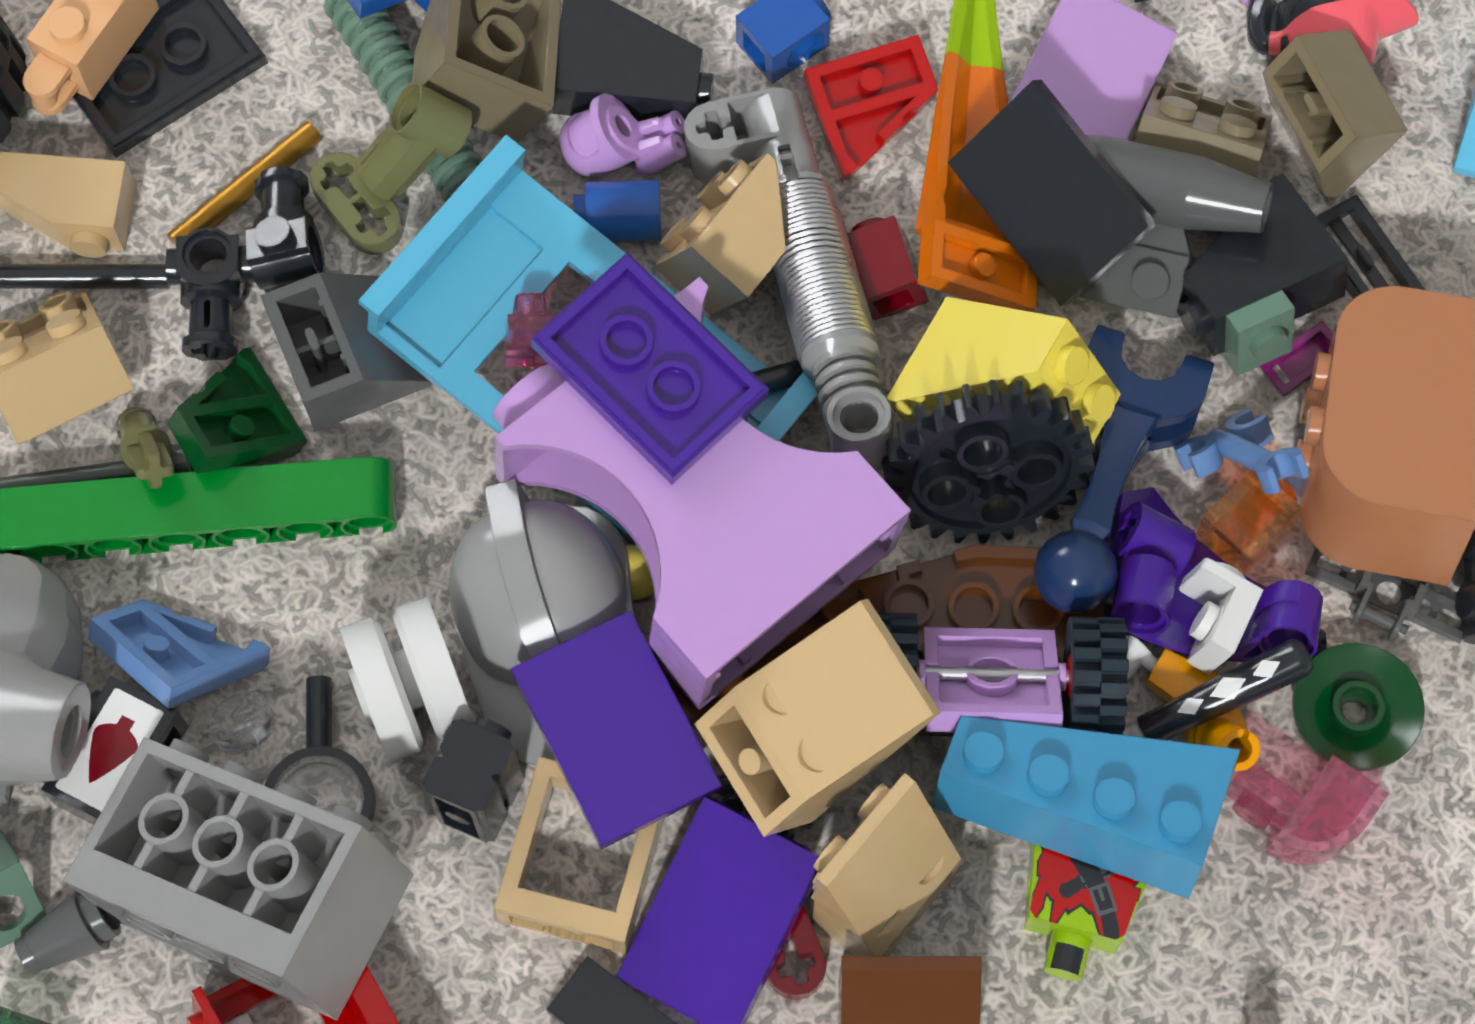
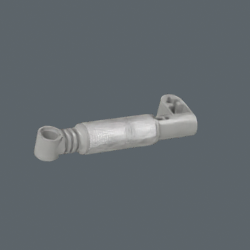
[684,87,893,472]

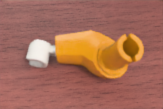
[1126,635,1261,771]

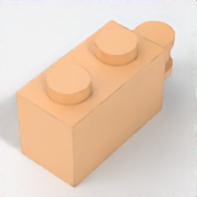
[22,0,159,115]

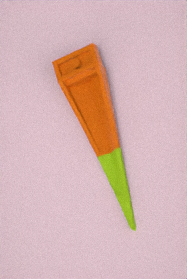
[915,0,1038,312]

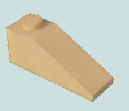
[0,151,137,258]

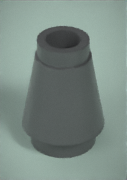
[14,891,121,975]

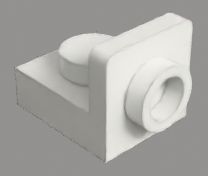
[1179,558,1263,675]

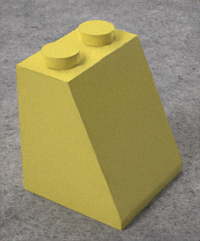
[887,297,1121,444]

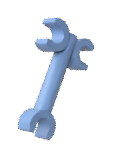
[1174,409,1310,495]

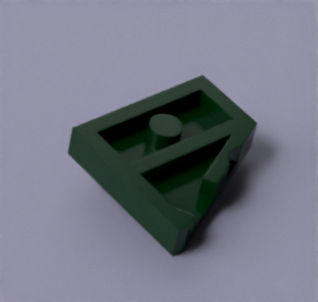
[167,347,308,474]

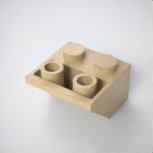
[654,153,786,314]
[0,290,134,445]

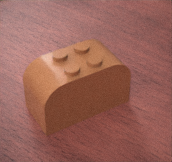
[1293,286,1475,586]

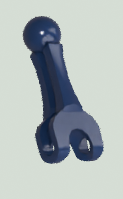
[1033,325,1214,614]

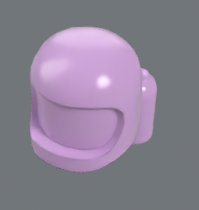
[560,93,687,178]

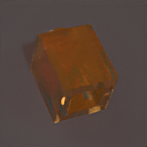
[1196,470,1303,575]

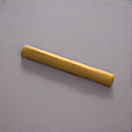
[167,121,322,246]

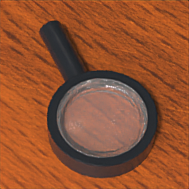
[265,676,376,822]

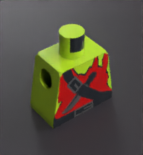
[1024,843,1147,981]

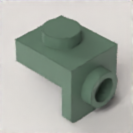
[1221,290,1295,376]

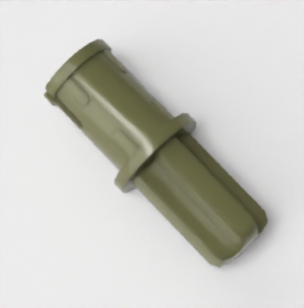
[116,407,174,489]

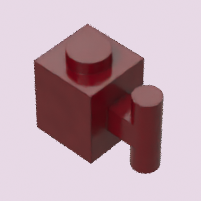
[847,215,929,321]

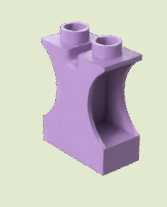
[493,276,911,710]

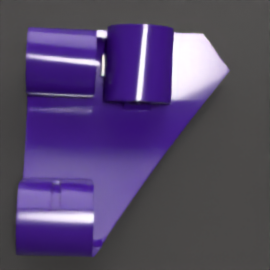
[1110,487,1323,662]

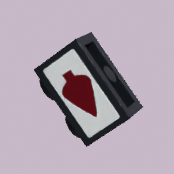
[41,676,189,825]

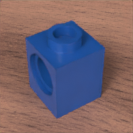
[736,0,832,84]

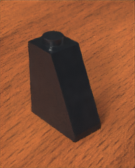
[553,0,714,122]
[1178,173,1349,356]

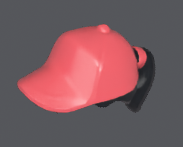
[1246,0,1419,66]

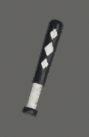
[1123,639,1314,740]

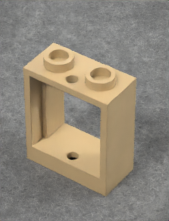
[494,757,665,955]

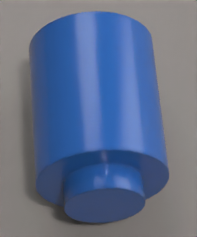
[573,179,662,243]

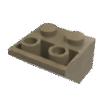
[1262,29,1408,202]
[1134,80,1272,176]

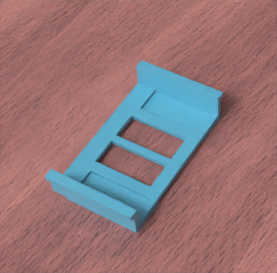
[358,135,818,545]

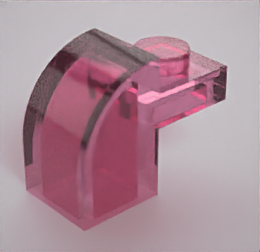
[1226,755,1389,866]

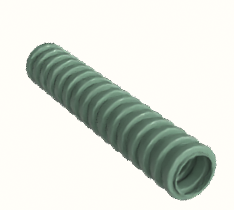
[323,0,482,202]

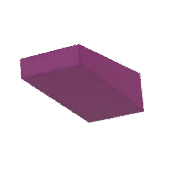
[1260,320,1334,396]

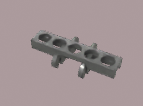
[1305,548,1463,644]

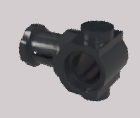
[245,166,326,293]
[166,227,256,361]

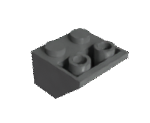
[260,273,431,432]

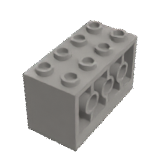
[63,737,414,1020]

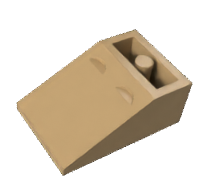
[694,599,941,837]
[811,773,961,956]

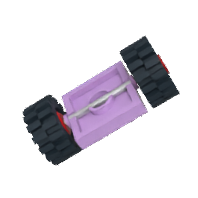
[877,612,1129,735]

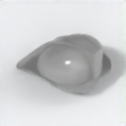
[449,478,635,766]

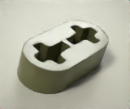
[310,152,403,255]

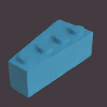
[931,715,1240,899]

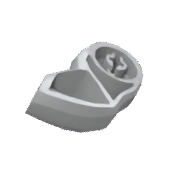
[0,553,91,787]

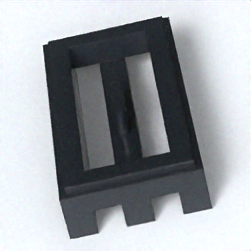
[1316,194,1425,299]

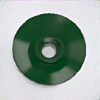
[1292,643,1425,771]

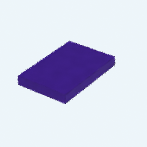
[531,252,769,485]
[511,610,722,850]
[616,796,820,1024]

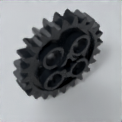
[882,380,1095,544]

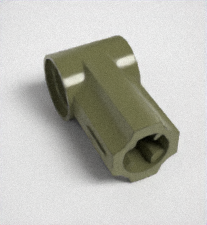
[355,81,473,201]

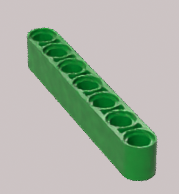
[0,457,397,563]

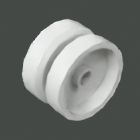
[340,596,474,764]

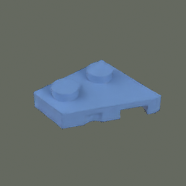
[88,599,271,709]

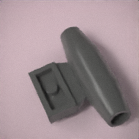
[1078,135,1274,318]

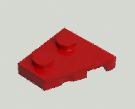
[803,34,938,181]

